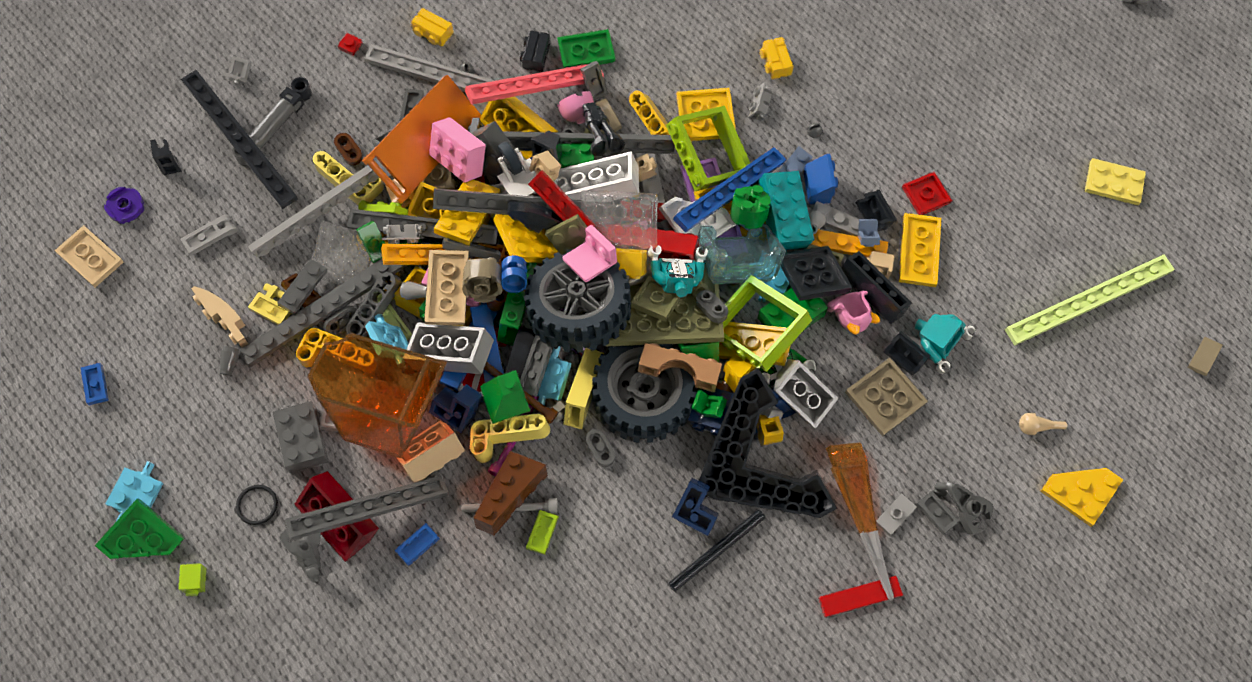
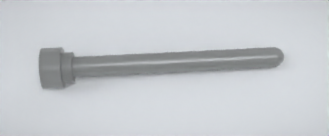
[461,498,558,514]

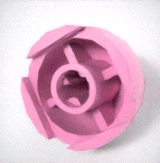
[557,91,594,124]

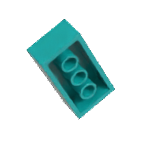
[757,171,815,251]

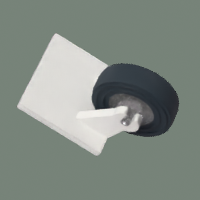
[497,141,537,196]

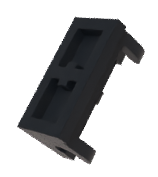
[150,139,182,175]
[855,189,897,232]
[883,331,931,376]

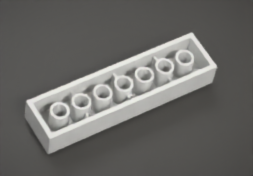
[489,151,639,219]

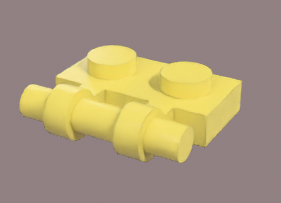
[248,283,291,325]

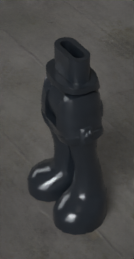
[582,102,625,157]

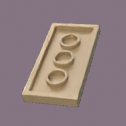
[425,250,469,326]

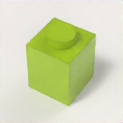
[179,564,206,596]

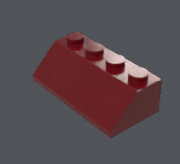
[294,471,379,562]

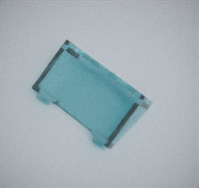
[698,224,786,284]

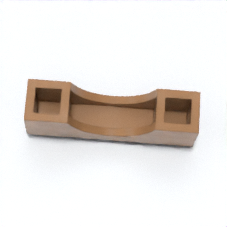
[638,343,722,392]

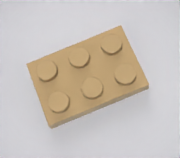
[55,225,124,288]

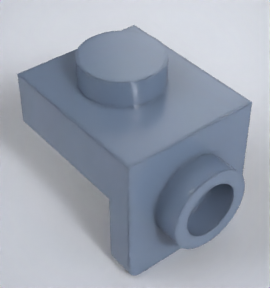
[858,219,880,247]

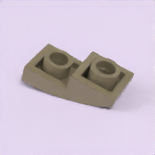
[596,98,622,132]
[1188,337,1223,376]

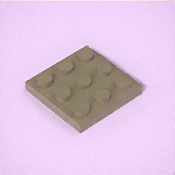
[845,358,928,437]

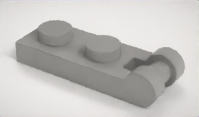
[180,214,237,256]

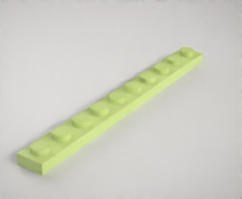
[1005,255,1175,346]

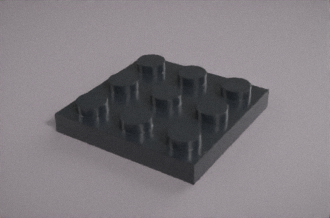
[777,246,852,301]

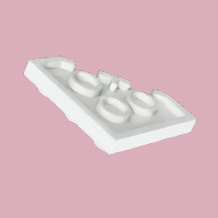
[659,197,736,249]

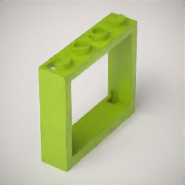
[666,105,750,192]
[722,275,812,372]

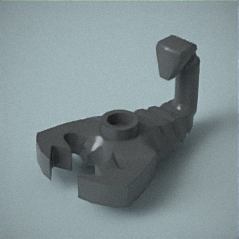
[933,482,993,534]
[279,529,321,582]

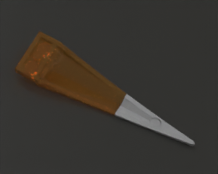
[826,442,894,601]

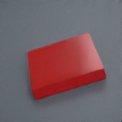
[902,172,952,215]

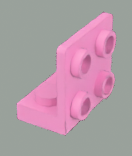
[563,225,617,282]

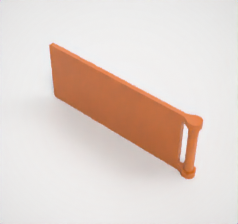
[362,75,481,204]

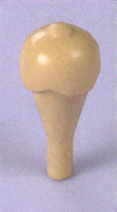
[1019,413,1067,435]

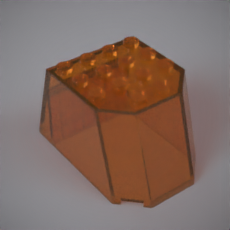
[308,333,447,458]

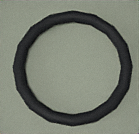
[236,485,278,525]

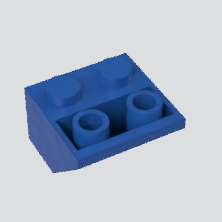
[803,154,838,205]

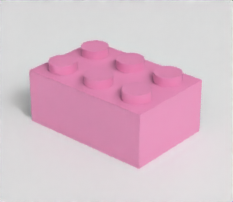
[429,117,486,183]

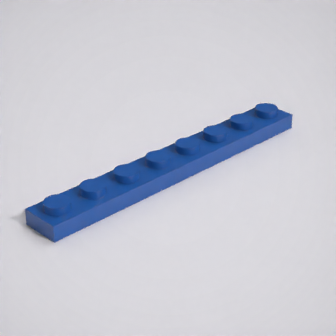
[673,147,787,233]

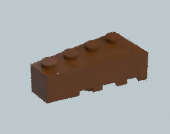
[473,451,548,535]

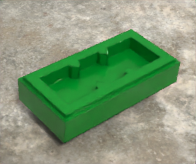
[356,221,385,263]

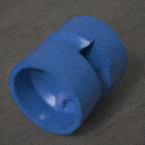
[501,255,527,293]

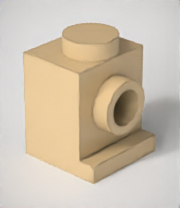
[529,151,561,181]
[635,154,657,182]
[866,251,894,279]

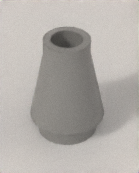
[809,211,826,234]
[400,281,427,300]

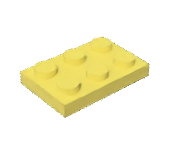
[1085,158,1146,206]

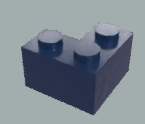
[429,384,483,433]
[672,477,719,536]

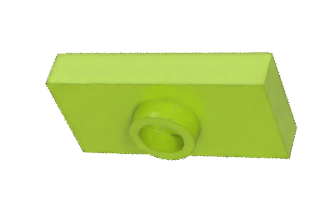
[526,510,559,555]

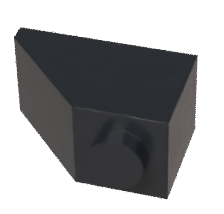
[531,131,562,162]

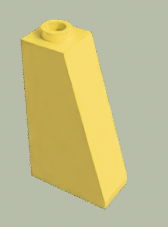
[563,348,604,430]

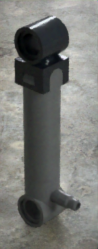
[233,77,312,166]

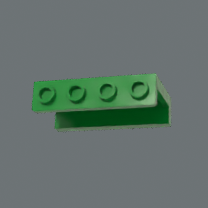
[497,262,537,346]

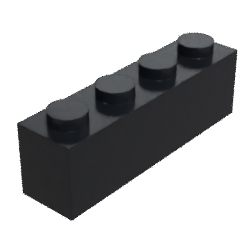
[841,251,912,324]

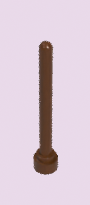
[484,361,559,425]

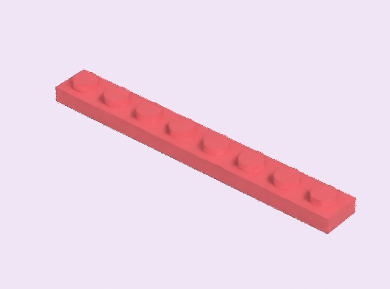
[465,64,604,104]

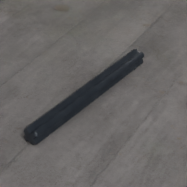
[668,510,765,592]

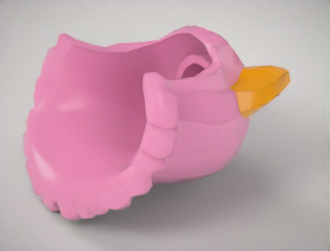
[827,291,880,335]

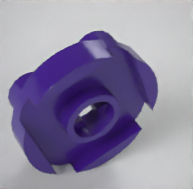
[104,187,145,224]

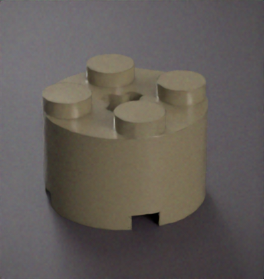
[462,258,502,303]

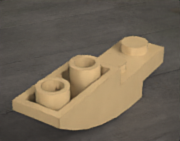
[191,286,248,348]

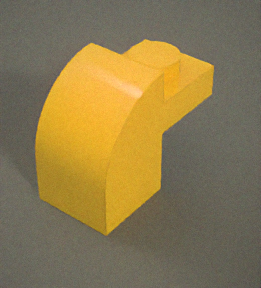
[756,414,784,446]

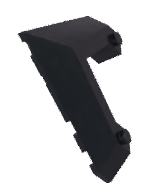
[699,368,838,518]

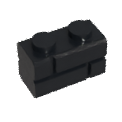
[520,30,551,72]

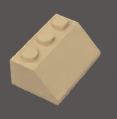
[392,420,465,483]

